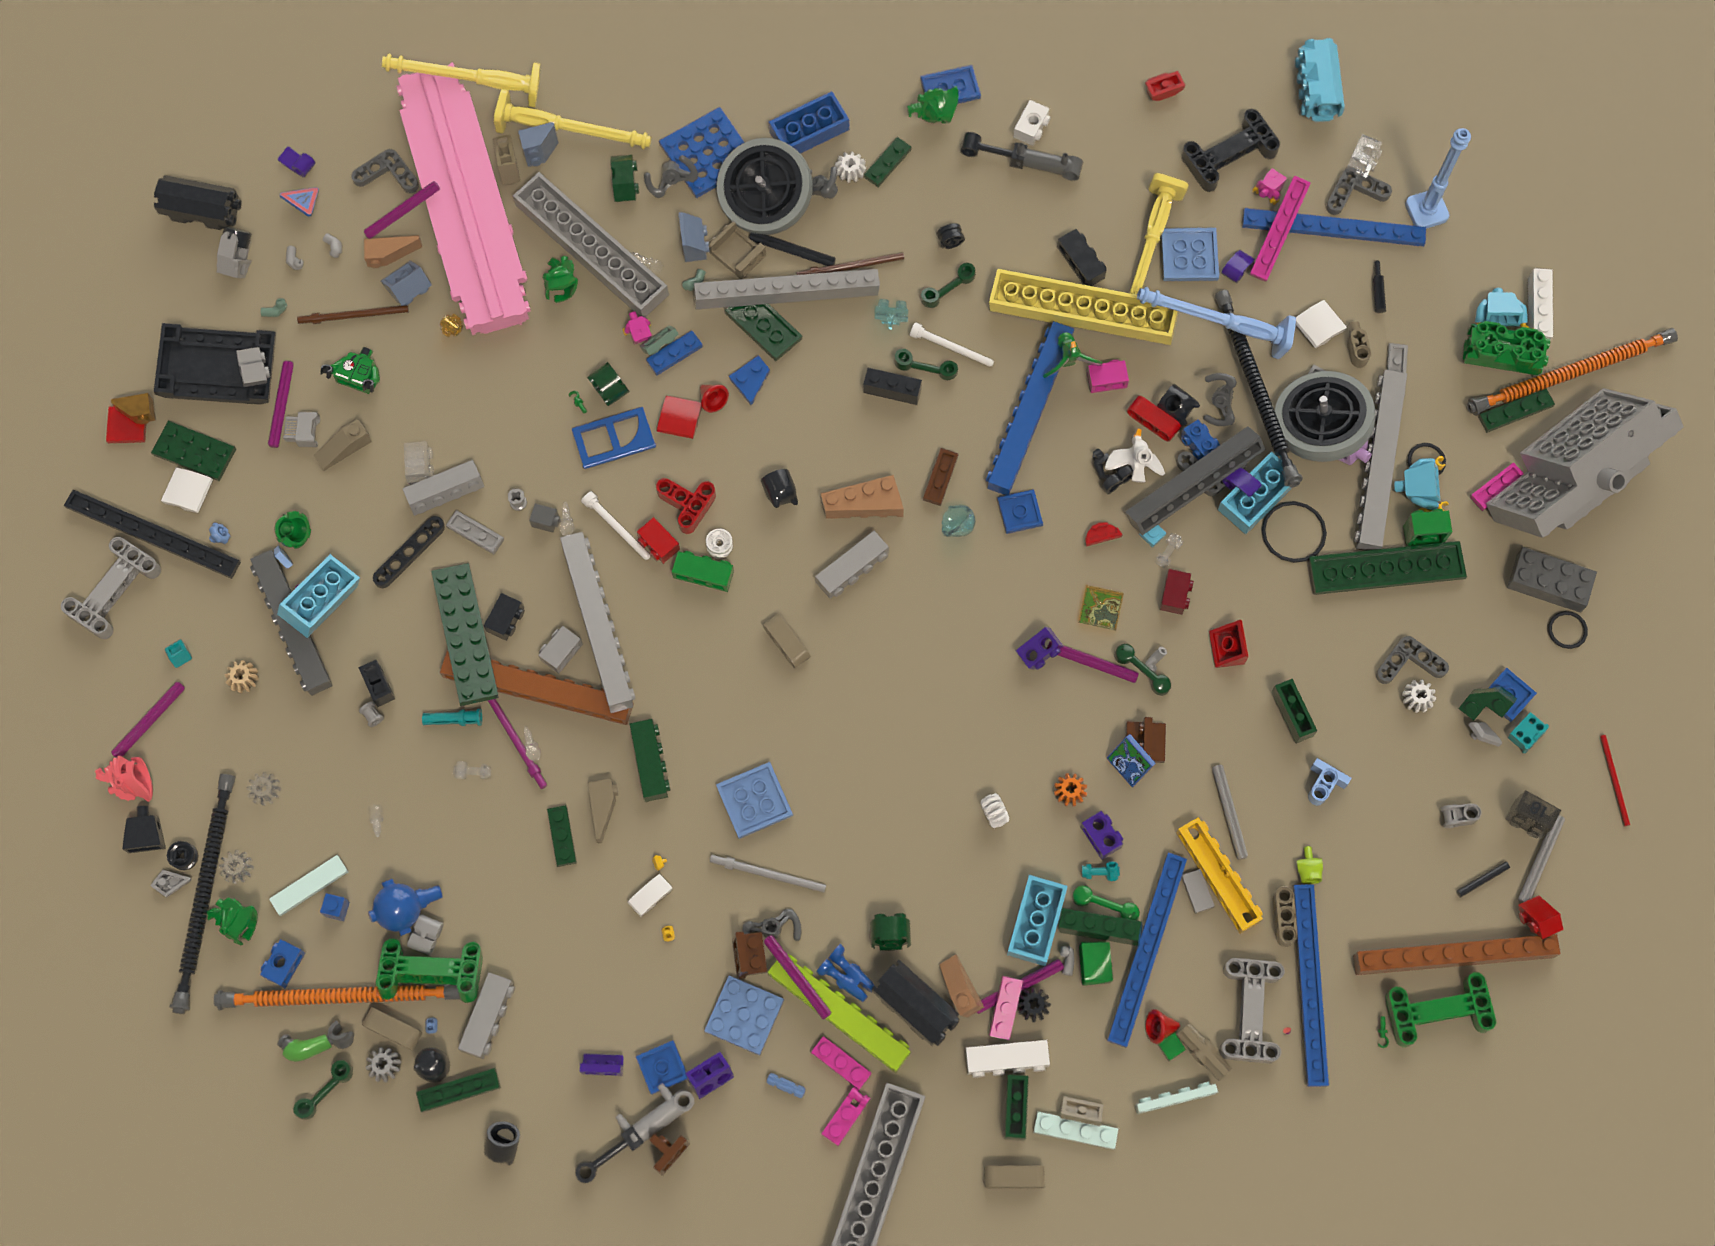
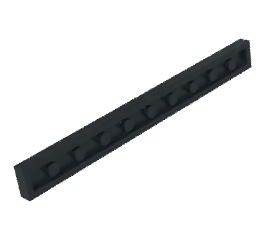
[64,490,241,579]

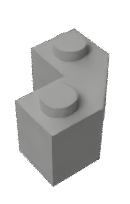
[236,347,270,387]

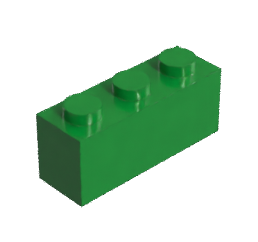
[672,551,734,592]

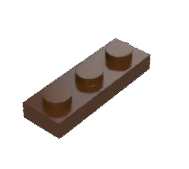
[923,448,959,506]

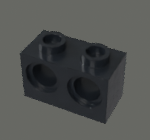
[358,660,395,707]

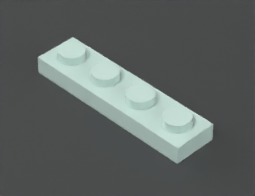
[1135,1082,1218,1114]
[1034,1112,1118,1150]

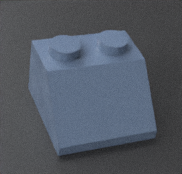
[518,122,559,167]
[679,212,710,262]
[381,260,432,306]

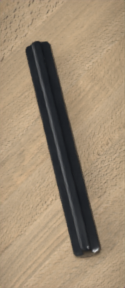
[749,233,836,266]

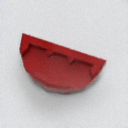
[1085,522,1123,547]

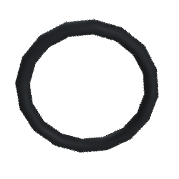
[1407,443,1446,475]
[1548,611,1588,649]

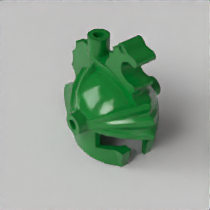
[907,86,959,124]
[543,256,578,303]
[207,897,258,945]

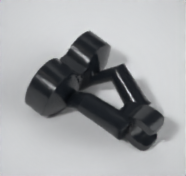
[1093,449,1133,494]

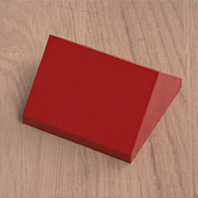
[1209,620,1249,668]

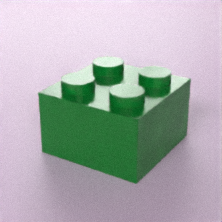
[1403,509,1453,547]

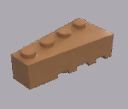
[821,475,904,519]

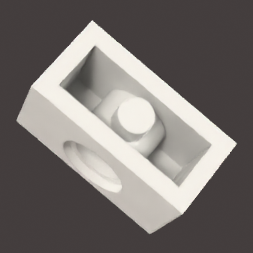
[1014,100,1050,146]

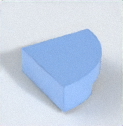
[274,545,293,569]

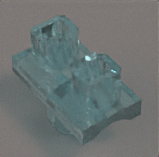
[875,299,909,330]

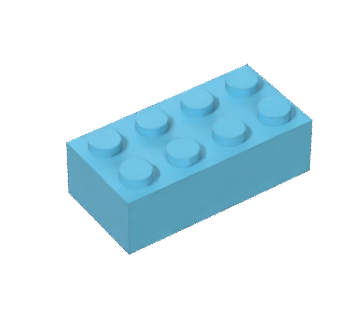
[1218,451,1292,534]
[277,554,360,638]
[1007,875,1068,966]

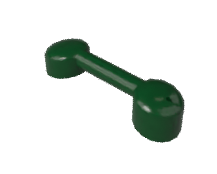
[921,263,976,308]
[894,349,958,381]
[1114,644,1171,696]
[293,1060,353,1120]

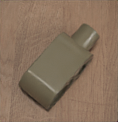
[1347,321,1371,368]

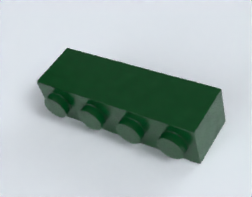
[629,719,671,802]
[1059,908,1142,946]

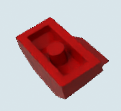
[1145,71,1185,101]

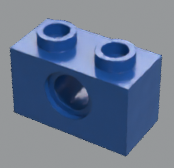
[260,939,305,989]

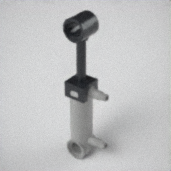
[575,1083,694,1183]

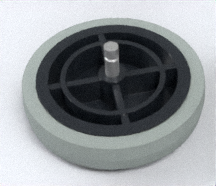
[717,138,813,235]
[1275,371,1376,462]

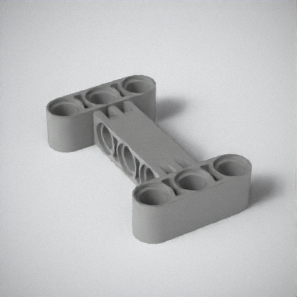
[61,537,161,639]
[1219,958,1285,1064]

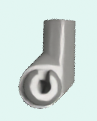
[1145,647,1167,672]
[1060,946,1075,976]

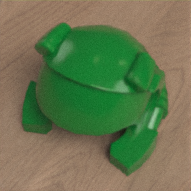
[274,511,311,549]

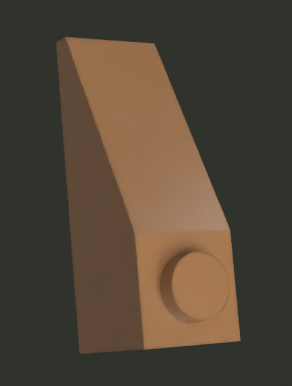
[364,236,422,268]
[939,955,985,1018]

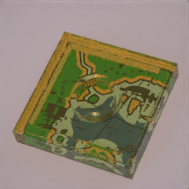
[1078,585,1124,631]

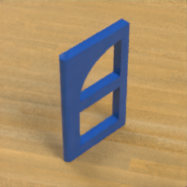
[572,407,656,469]

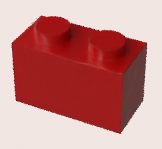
[637,517,680,564]
[1518,895,1564,939]

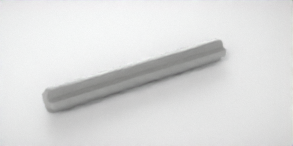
[1212,765,1248,860]
[1518,815,1565,903]

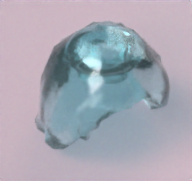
[942,505,976,537]

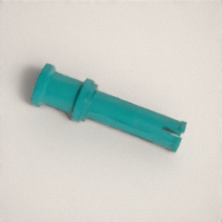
[422,708,483,726]

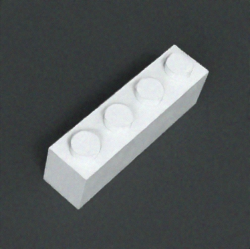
[1528,268,1553,340]
[965,1040,1050,1078]

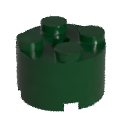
[587,362,629,406]
[870,913,911,951]

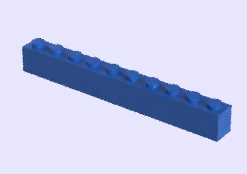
[986,321,1074,495]

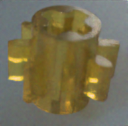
[440,314,463,338]

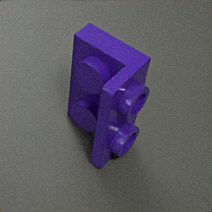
[579,1054,624,1076]

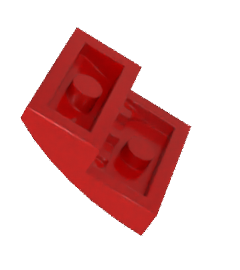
[657,396,702,439]

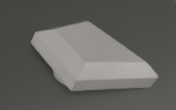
[1469,722,1502,747]
[150,870,191,897]

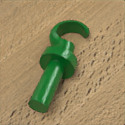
[569,391,587,414]
[1378,1016,1389,1048]

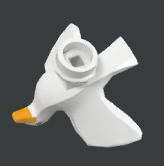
[1105,429,1165,482]

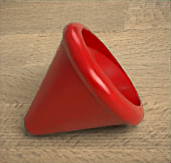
[700,384,729,413]
[1145,1009,1180,1044]

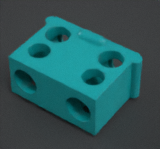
[1508,712,1549,754]

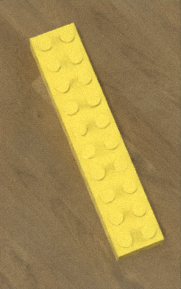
[989,269,1179,345]

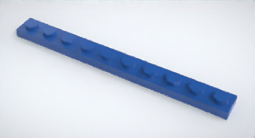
[1242,208,1426,247]
[1107,852,1187,1048]
[1293,884,1329,1087]

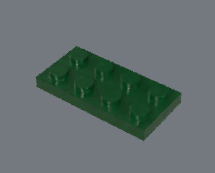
[725,304,803,361]
[151,421,236,482]

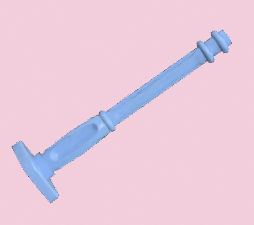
[1405,128,1471,229]
[1137,287,1296,359]

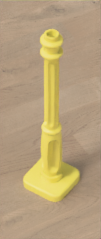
[494,89,651,149]
[1130,173,1189,295]

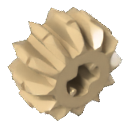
[225,660,259,694]

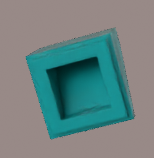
[164,640,192,668]

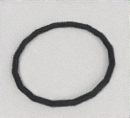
[1262,501,1327,563]

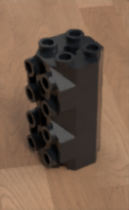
[154,175,242,230]
[872,960,960,1046]

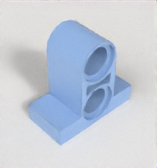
[1308,758,1352,806]

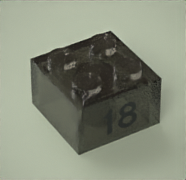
[1505,790,1561,839]

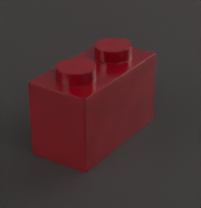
[1160,569,1194,615]

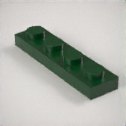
[1478,388,1555,433]
[416,1068,501,1113]

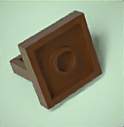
[1126,717,1166,763]
[732,931,767,979]
[649,1134,690,1176]

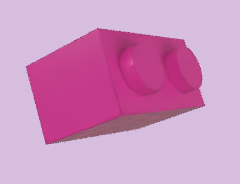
[1087,360,1129,393]

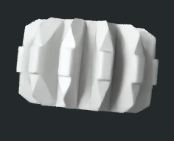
[835,151,866,183]
[1402,680,1436,713]
[981,793,1009,828]

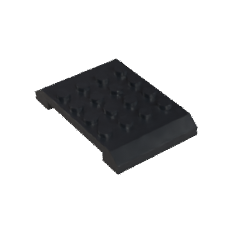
[153,323,276,405]

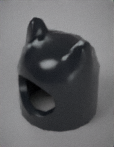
[1157,384,1200,426]
[761,469,798,508]
[413,1047,450,1083]
[484,1121,520,1165]

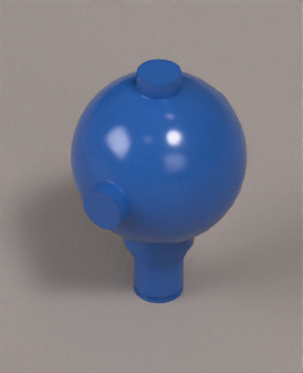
[368,879,443,936]

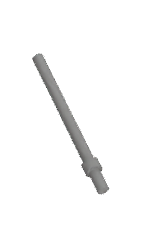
[710,855,826,892]

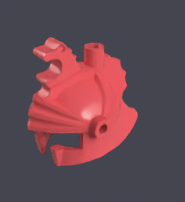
[95,756,153,802]

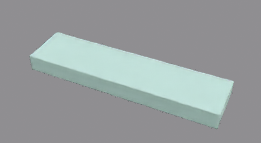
[269,855,348,916]

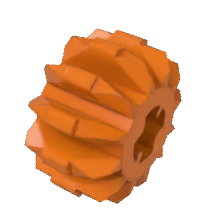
[1054,773,1087,807]

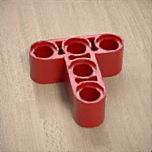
[656,478,716,534]

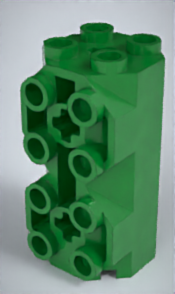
[1462,321,1551,376]

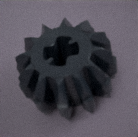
[1017,987,1051,1023]

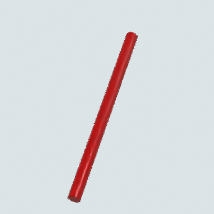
[1600,735,1630,826]

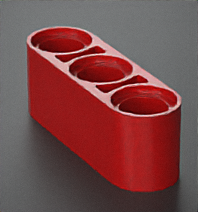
[1126,395,1181,442]

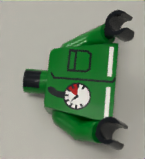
[320,347,380,394]

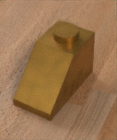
[111,393,155,424]

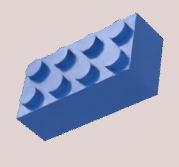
[769,91,849,154]

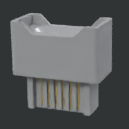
[283,412,320,447]

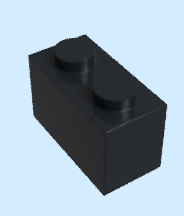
[484,593,525,641]

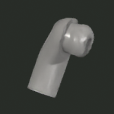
[323,233,342,258]
[286,246,304,270]

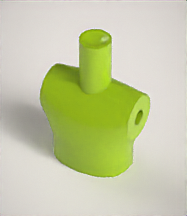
[1297,846,1323,884]

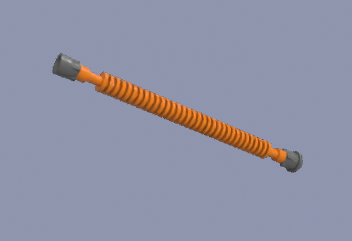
[1467,328,1678,416]
[214,985,460,1010]

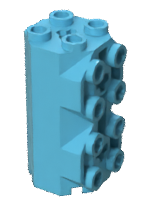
[1295,38,1345,122]

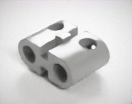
[407,914,444,956]

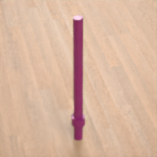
[488,699,547,789]

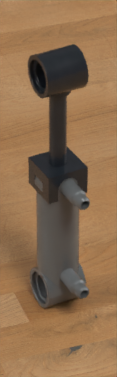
[960,132,1083,181]

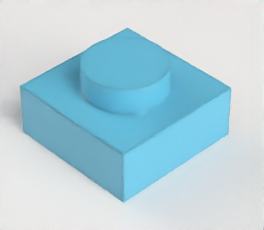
[1139,525,1166,548]

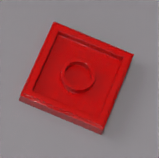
[106,406,146,444]

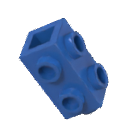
[1181,420,1220,460]

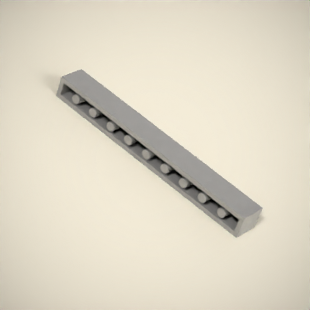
[694,269,880,310]
[1354,369,1407,551]
[560,532,635,713]

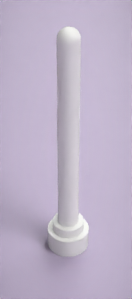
[910,322,994,366]
[581,491,650,560]

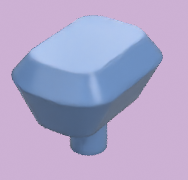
[425,1017,437,1034]

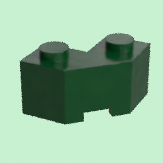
[611,155,640,202]
[1458,686,1517,721]

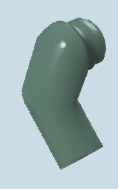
[682,269,706,291]
[261,298,287,317]

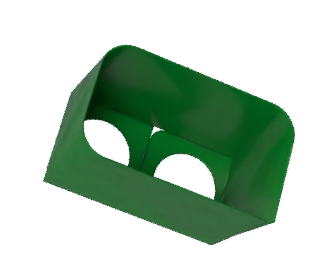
[1079,942,1113,986]

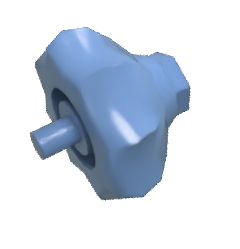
[209,523,231,544]

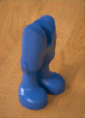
[816,944,874,1002]

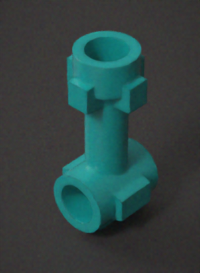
[1082,861,1120,881]

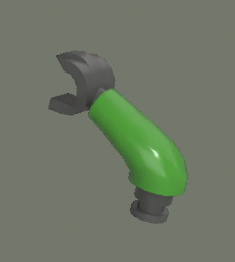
[277,1020,354,1062]

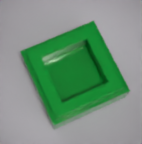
[1157,1033,1186,1061]

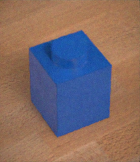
[320,893,350,921]

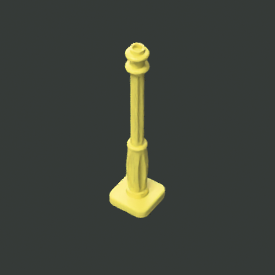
[382,54,540,107]

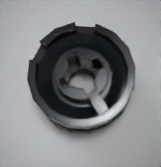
[937,223,965,249]
[167,841,199,871]

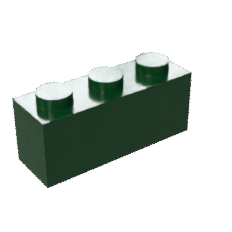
[1271,678,1318,744]
[1004,1075,1029,1141]

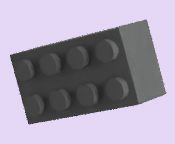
[1507,547,1597,613]

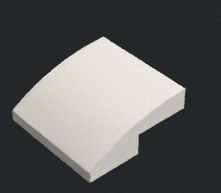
[1296,300,1347,348]
[161,468,213,513]

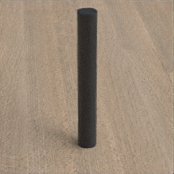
[1456,861,1510,898]

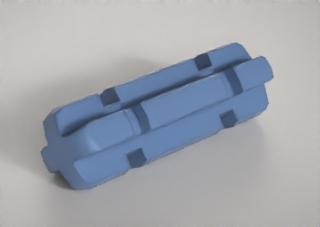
[767,1073,806,1098]

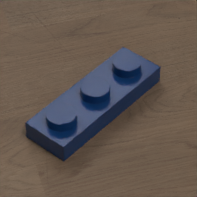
[646,331,703,376]

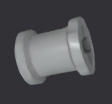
[508,489,527,511]
[359,702,384,727]

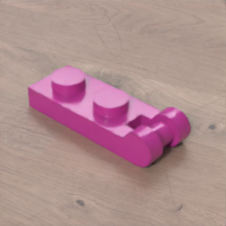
[821,1087,871,1146]

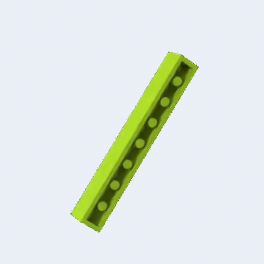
[768,954,911,1073]

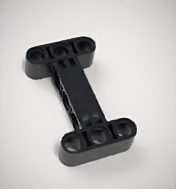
[1181,109,1280,192]

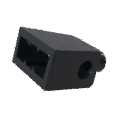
[122,806,166,854]

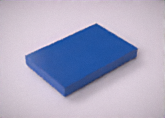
[920,65,981,103]

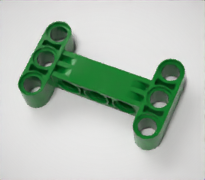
[376,938,483,1003]
[1385,972,1496,1047]

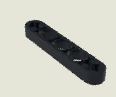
[373,516,445,589]

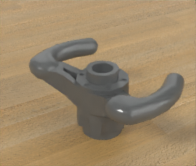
[644,155,698,198]
[809,166,838,199]
[1203,373,1237,426]
[742,909,802,941]

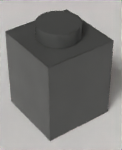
[529,503,560,533]

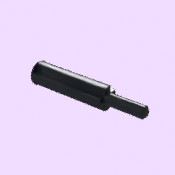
[1373,260,1386,313]

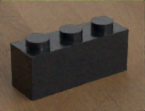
[1057,228,1107,286]
[863,368,922,405]

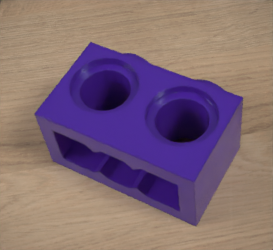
[1016,627,1064,670]
[1080,811,1123,860]
[685,1052,734,1099]

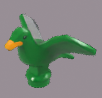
[1043,332,1103,378]

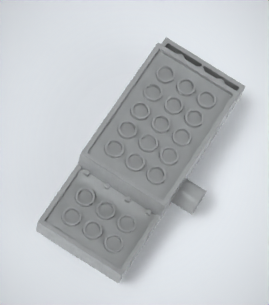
[1486,388,1684,538]

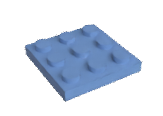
[1161,228,1219,281]
[716,762,793,839]
[704,976,784,1056]

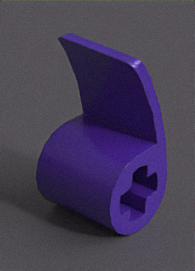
[278,146,316,177]
[1221,250,1255,283]
[1222,467,1262,497]

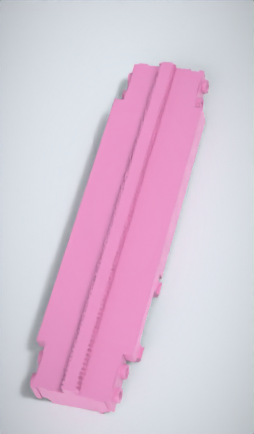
[397,63,531,335]

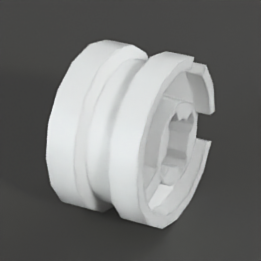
[706,529,733,559]

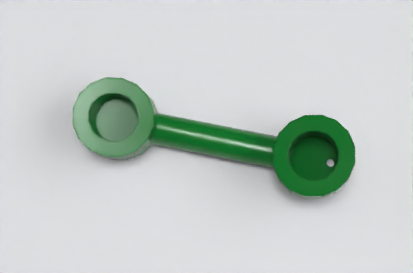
[1072,885,1140,921]

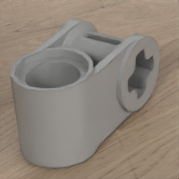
[1441,804,1481,828]

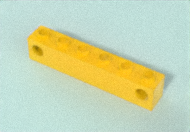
[1176,817,1263,934]

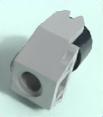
[217,227,252,278]

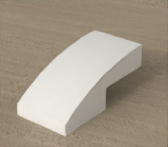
[628,874,672,917]

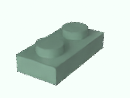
[640,325,679,355]

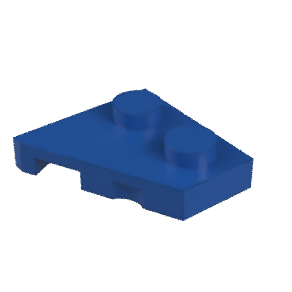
[729,355,770,405]

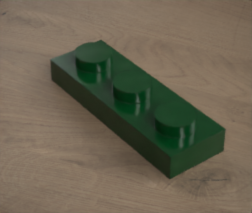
[864,137,912,187]
[547,805,577,867]

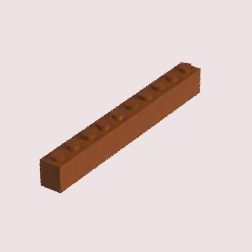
[440,651,634,725]
[1353,934,1561,975]

